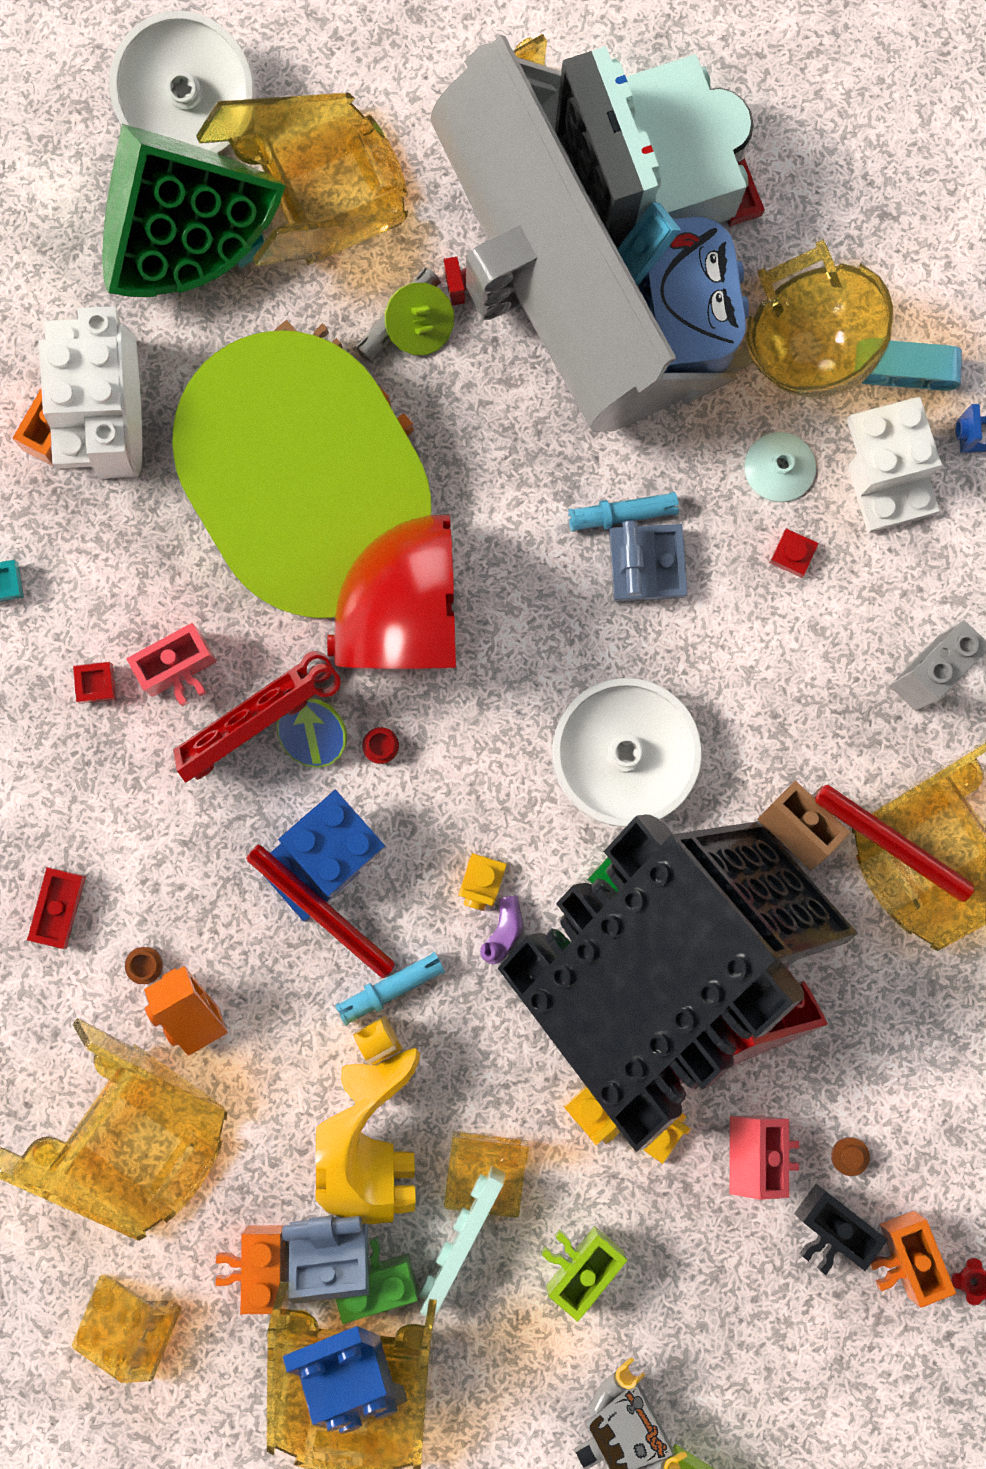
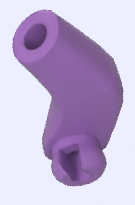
[480,895,524,964]

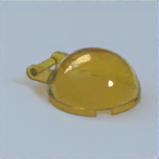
[746,239,894,398]

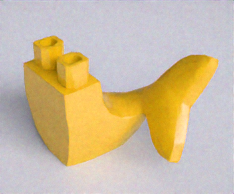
[315,1048,420,1224]

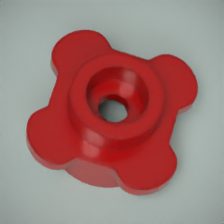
[951,1258,986,1305]

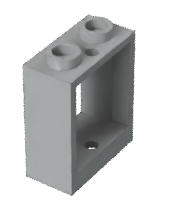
[889,620,986,711]

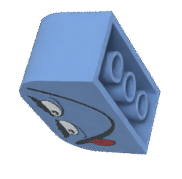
[639,217,749,373]

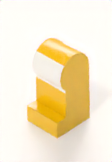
[353,1016,403,1065]

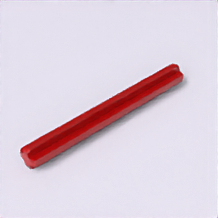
[815,785,975,902]
[246,844,395,978]

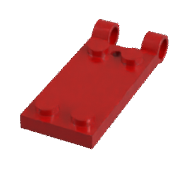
[173,651,341,783]

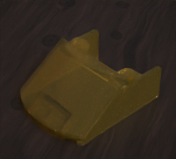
[196,92,408,266]
[852,739,986,951]
[0,1018,227,1241]
[266,1281,437,1469]

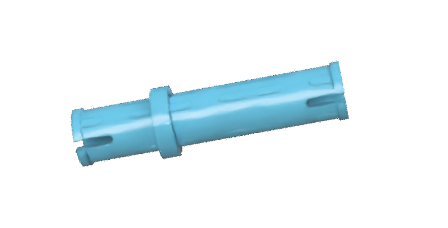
[568,492,679,532]
[335,951,446,1026]

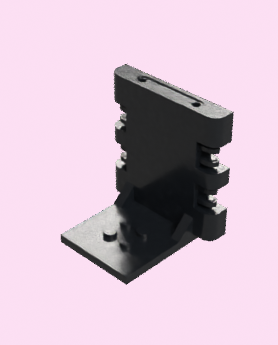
[498,814,858,1152]

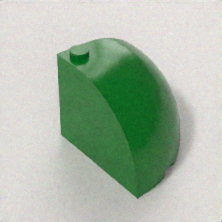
[102,123,286,297]

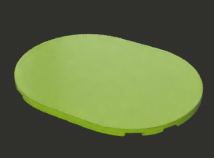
[172,330,432,618]

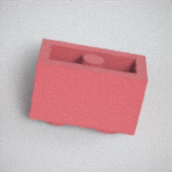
[126,623,217,707]
[729,1115,799,1200]

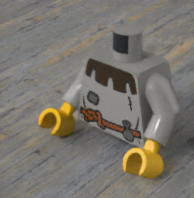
[575,1358,687,1469]

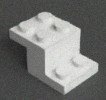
[847,396,942,533]

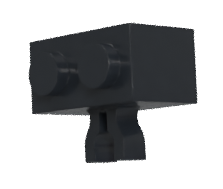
[794,1183,888,1275]

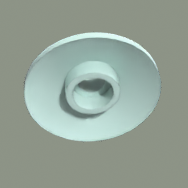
[744,432,816,502]

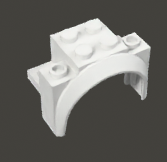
[39,306,142,479]

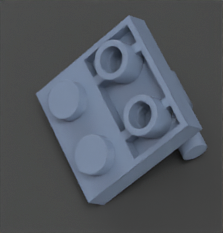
[609,521,687,602]
[282,1215,369,1304]

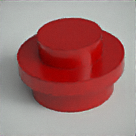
[362,727,399,764]

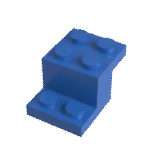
[264,789,386,922]
[283,1326,408,1434]

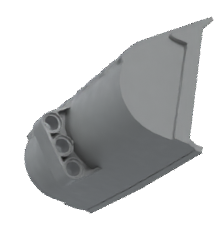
[431,35,756,432]

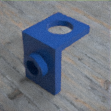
[955,404,986,453]

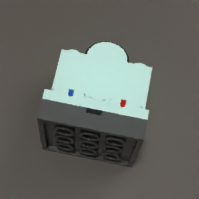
[555,46,754,249]

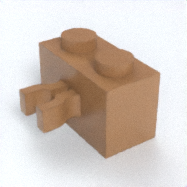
[757,780,851,871]

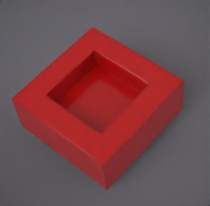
[443,256,468,306]
[769,528,819,578]
[73,662,116,704]

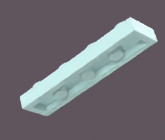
[418,1166,506,1320]

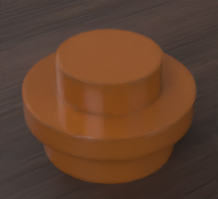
[125,947,163,984]
[831,1137,870,1176]

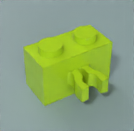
[541,1226,628,1322]

